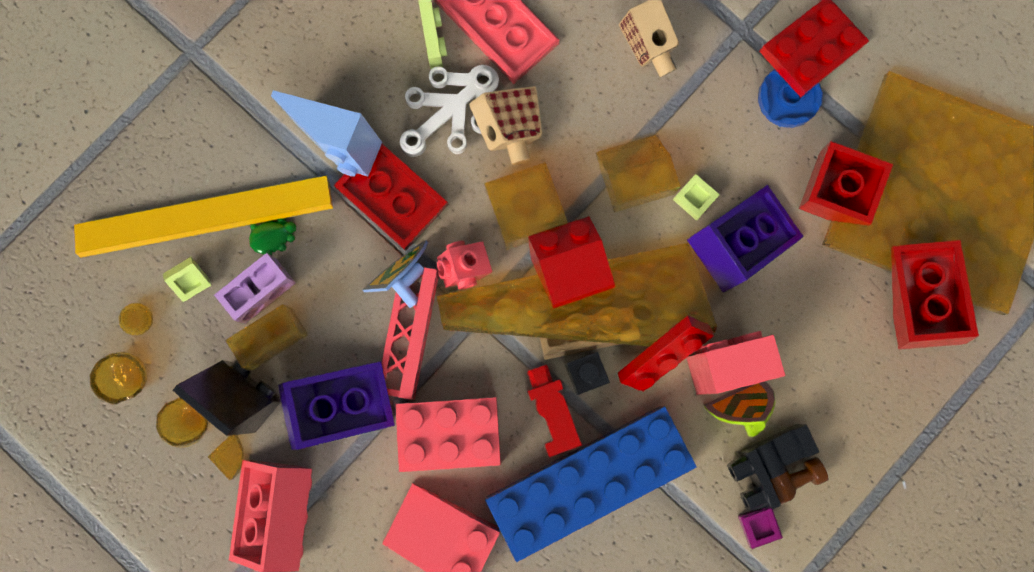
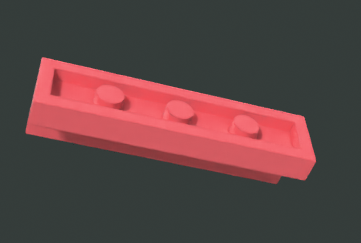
[381,267,439,400]

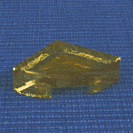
[208,435,244,481]

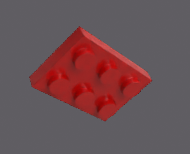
[759,0,869,97]
[334,144,449,251]

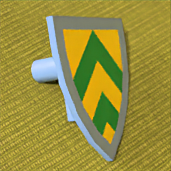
[363,240,428,308]

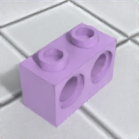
[214,253,296,324]

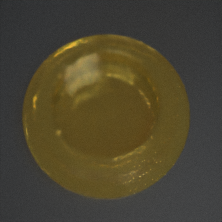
[119,303,153,335]

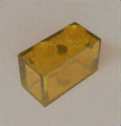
[225,304,308,370]

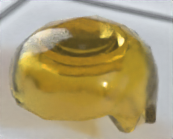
[89,352,148,404]
[156,397,209,448]

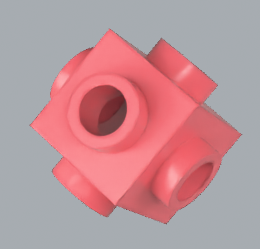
[437,241,492,290]

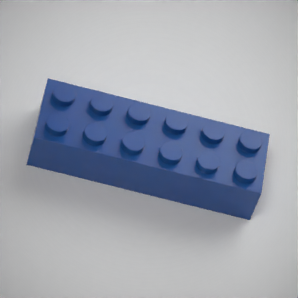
[485,406,697,562]

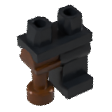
[727,424,829,511]

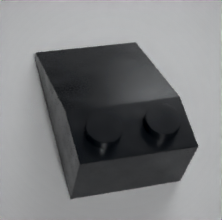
[172,360,281,436]

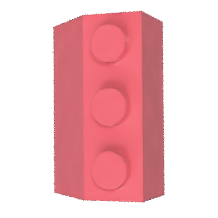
[229,460,312,572]

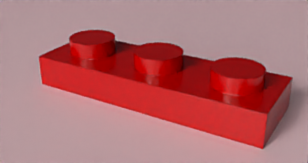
[618,315,714,392]

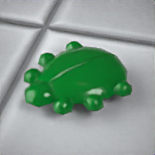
[249,218,296,256]

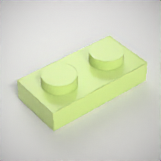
[418,0,447,69]

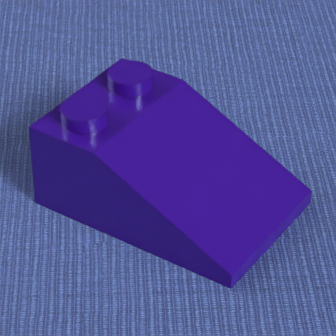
[687,185,804,293]
[278,361,395,450]

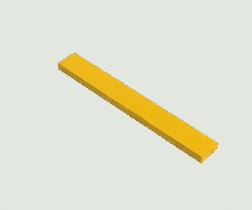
[74,175,333,258]

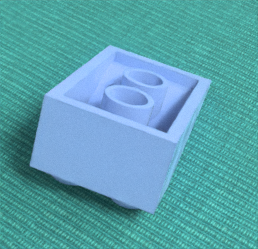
[271,90,382,176]

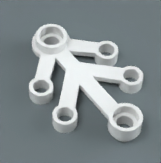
[400,65,499,157]

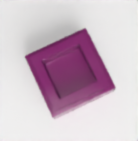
[738,507,783,549]

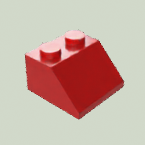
[799,141,893,226]
[528,216,615,309]

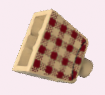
[618,0,679,78]
[469,86,542,165]

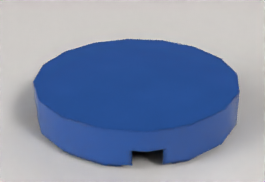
[758,69,823,128]

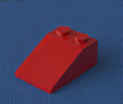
[891,240,979,350]

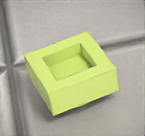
[673,174,720,220]
[163,257,211,302]

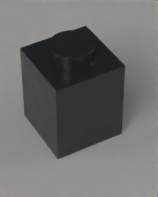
[565,352,610,395]

